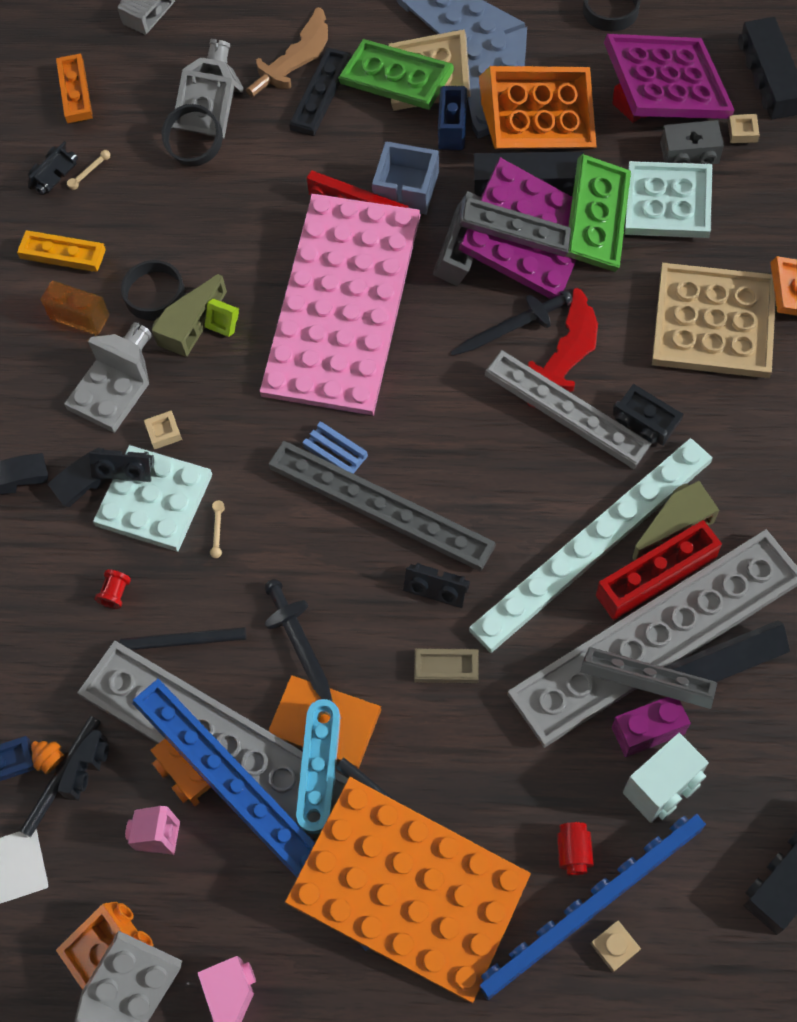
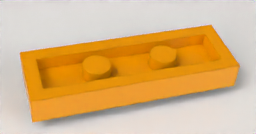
[17,230,106,272]

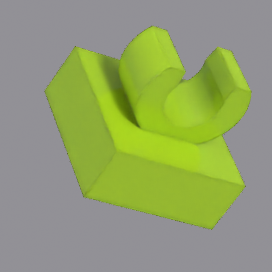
[205,298,239,337]

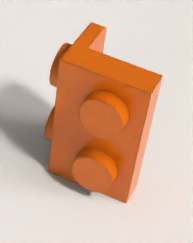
[150,739,211,806]

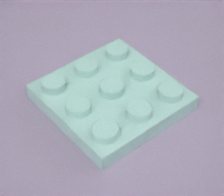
[625,161,712,238]
[93,445,212,552]

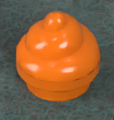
[31,741,65,774]

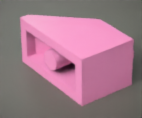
[125,806,180,855]
[198,956,256,1022]

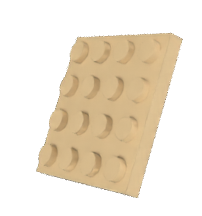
[652,263,776,378]

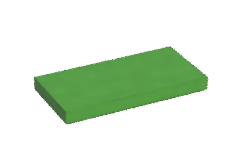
[338,39,454,110]
[565,154,631,272]

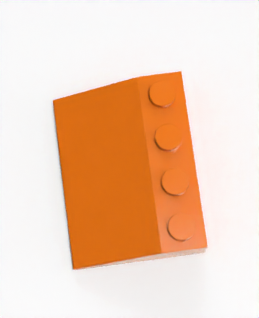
[479,66,597,149]

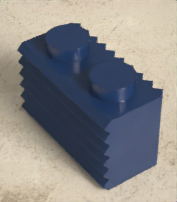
[438,86,467,150]

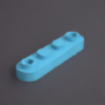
[296,699,341,834]

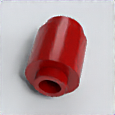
[557,822,594,875]

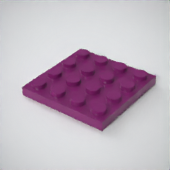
[604,34,735,119]
[458,158,576,299]

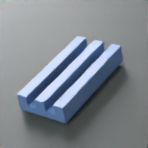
[302,421,368,474]

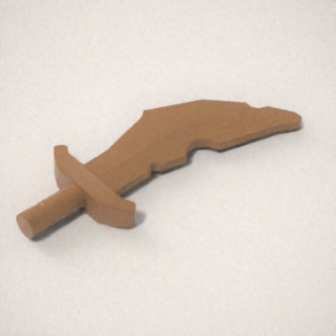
[246,7,328,97]

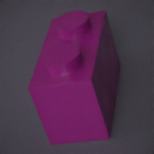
[612,697,691,758]

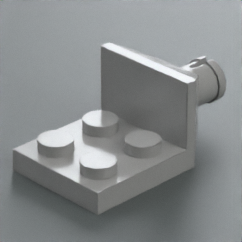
[172,39,244,138]
[64,322,152,433]
[74,931,182,1022]

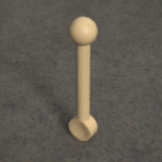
[67,150,110,190]
[210,500,225,559]

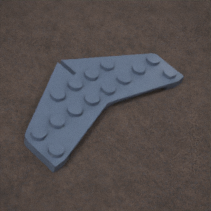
[396,0,527,139]

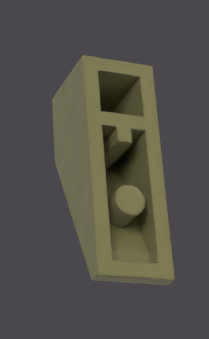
[152,274,227,357]
[632,481,719,561]

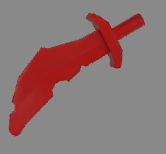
[527,288,598,408]

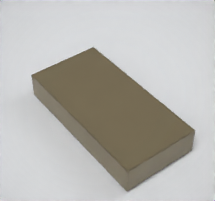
[414,649,478,683]

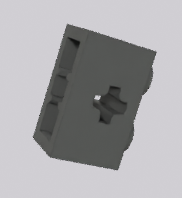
[660,120,724,164]

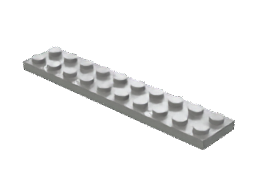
[507,529,797,748]
[77,641,348,840]

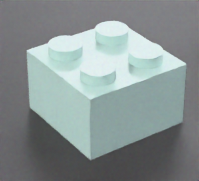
[623,732,709,823]

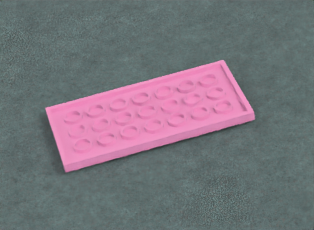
[260,194,420,416]

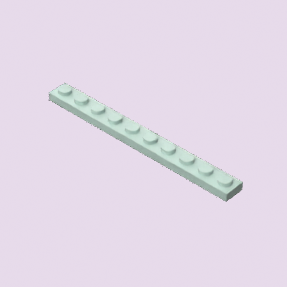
[469,438,713,653]

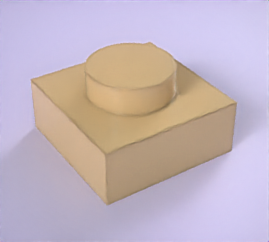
[728,114,760,143]
[144,410,182,450]
[590,920,641,972]

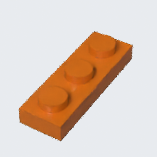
[56,53,93,124]

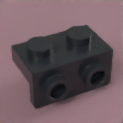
[613,384,684,446]

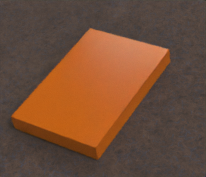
[268,675,382,769]

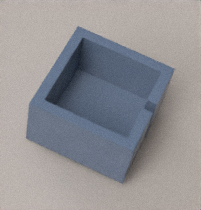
[372,142,439,215]

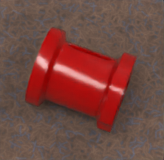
[94,569,131,609]

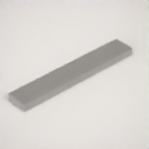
[485,350,651,469]

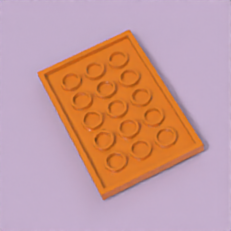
[284,777,531,1003]

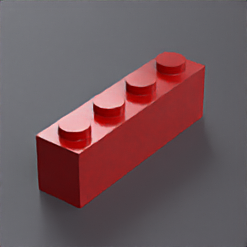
[596,520,722,621]

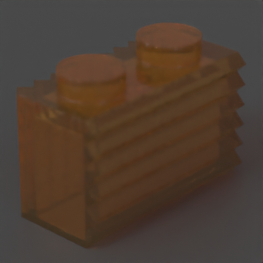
[41,281,110,336]

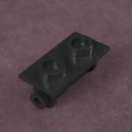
[28,141,78,195]
[89,448,154,482]
[403,563,470,608]

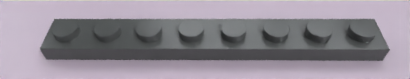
[269,441,496,572]

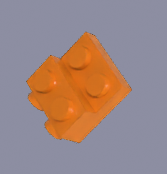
[56,901,153,990]

